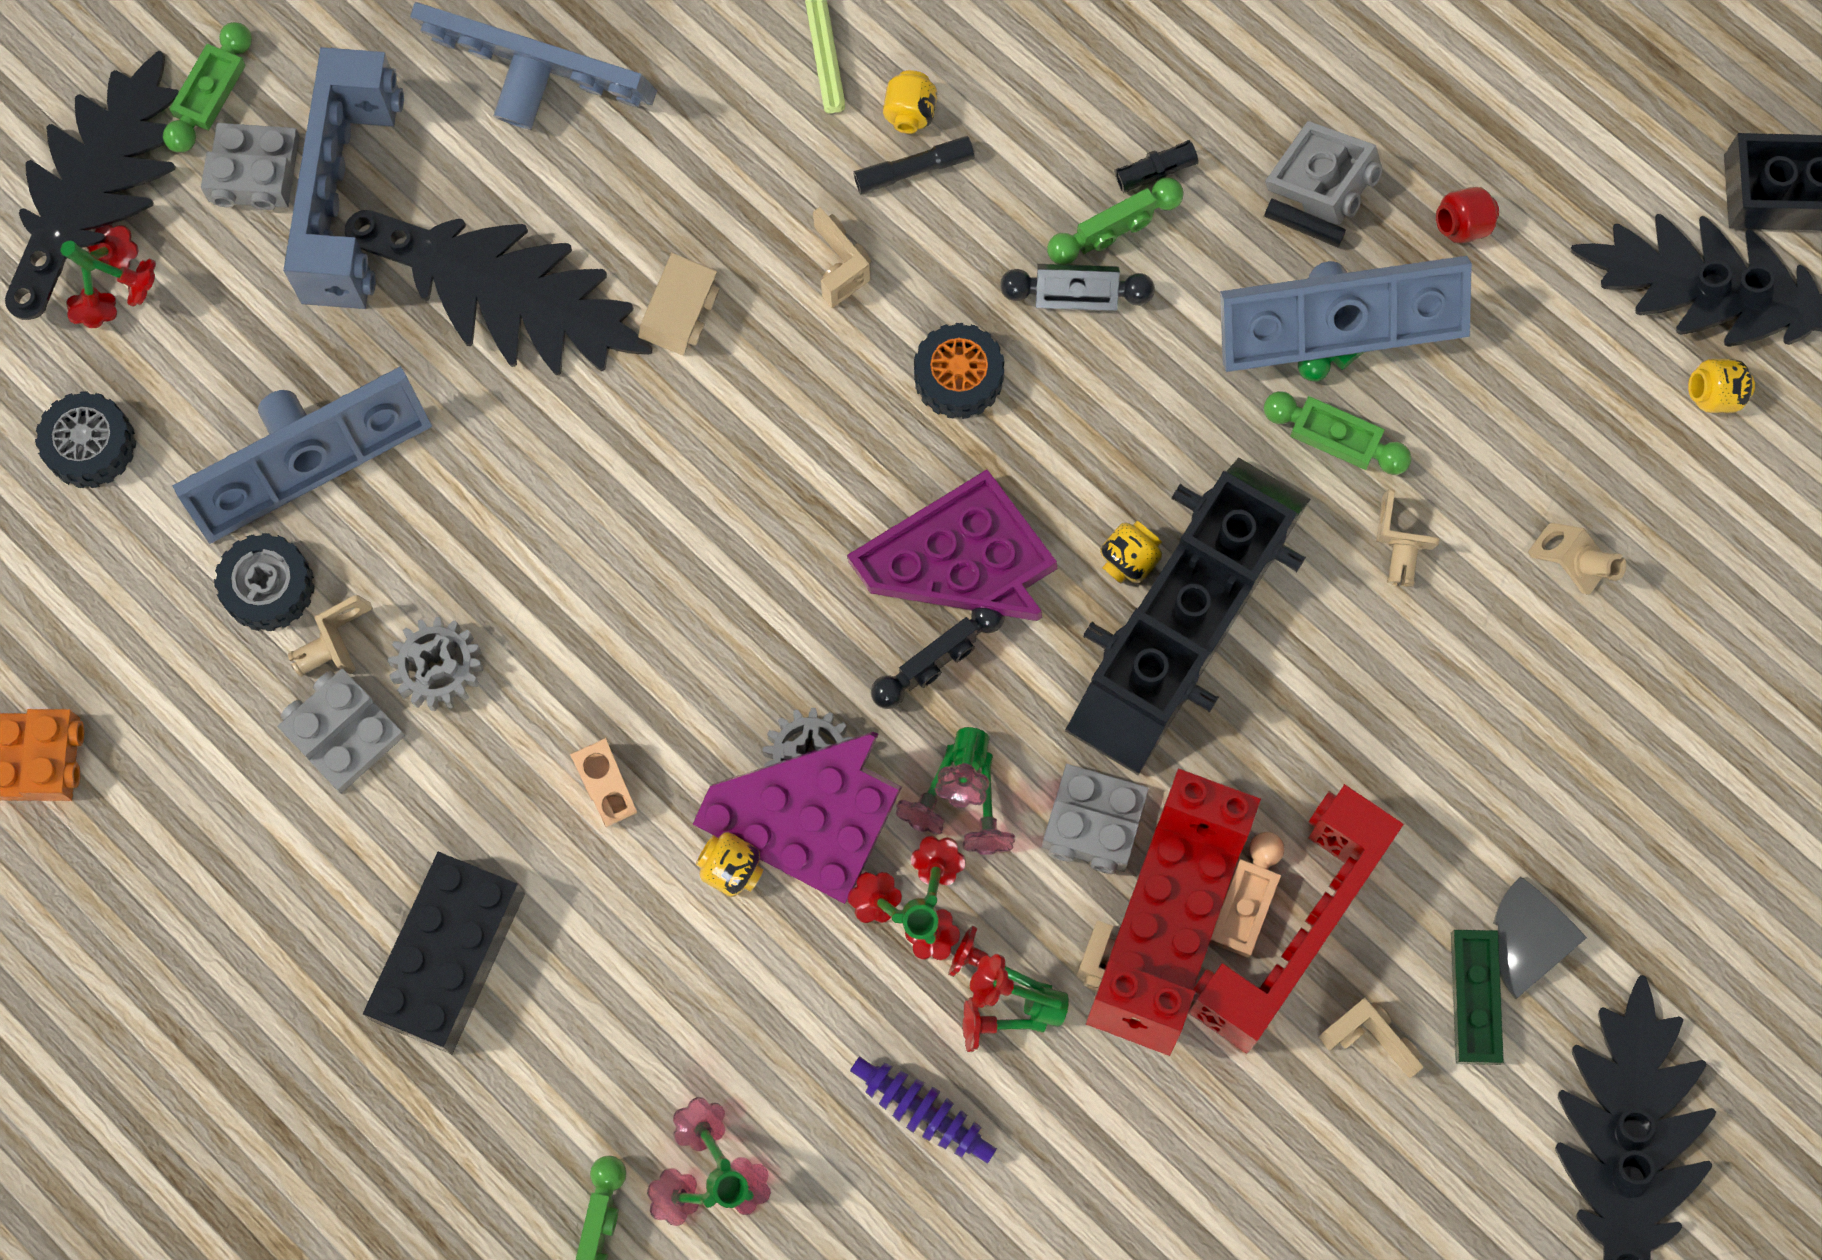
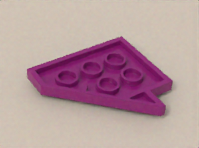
[847,469,1058,621]
[693,731,902,904]

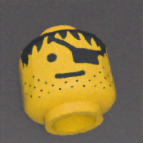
[883,70,938,134]
[1688,359,1755,413]
[1100,521,1162,584]
[696,832,764,897]

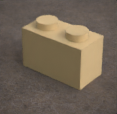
[638,252,720,356]

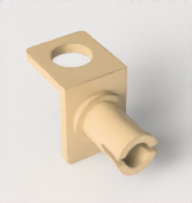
[1376,489,1439,587]
[1528,523,1627,595]
[288,595,373,677]

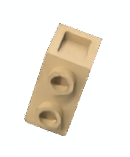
[813,207,871,308]
[1077,920,1115,991]
[1318,998,1423,1078]

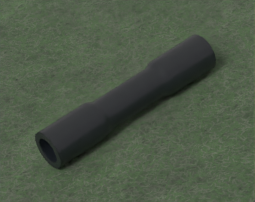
[853,136,975,195]

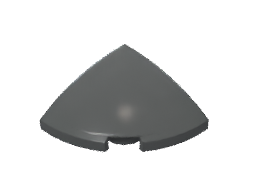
[1493,876,1587,999]

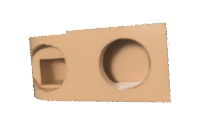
[570,738,637,827]

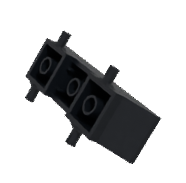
[1065,457,1311,775]

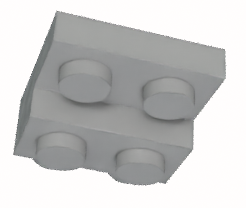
[1265,121,1382,225]
[201,123,300,210]
[277,668,405,794]
[1042,764,1149,874]

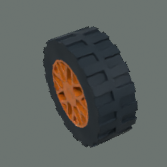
[914,323,1005,419]

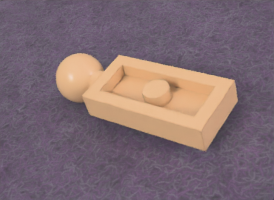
[1210,832,1284,958]

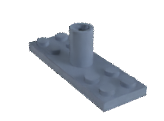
[410,2,657,130]
[1220,256,1472,372]
[172,366,432,544]

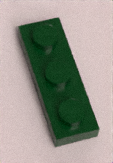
[1451,930,1504,1065]

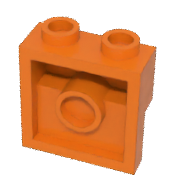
[0,709,85,801]

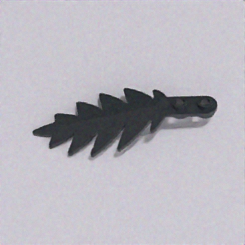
[5,51,179,320]
[345,210,653,375]
[1571,214,1822,347]
[1555,975,1716,1260]

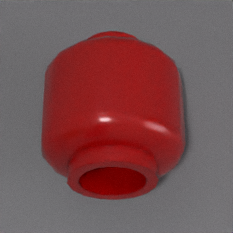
[1436,187,1499,243]

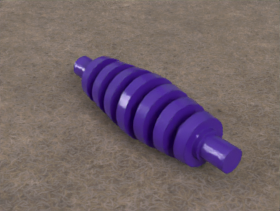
[850,1056,997,1164]

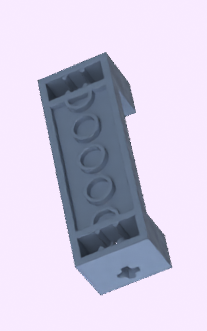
[283,47,404,309]

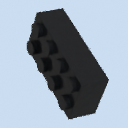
[1724,133,1822,231]
[362,851,525,1055]

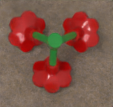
[61,224,156,328]

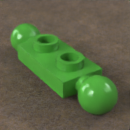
[163,22,252,153]
[1047,178,1184,265]
[1264,391,1411,475]
[576,1156,626,1260]

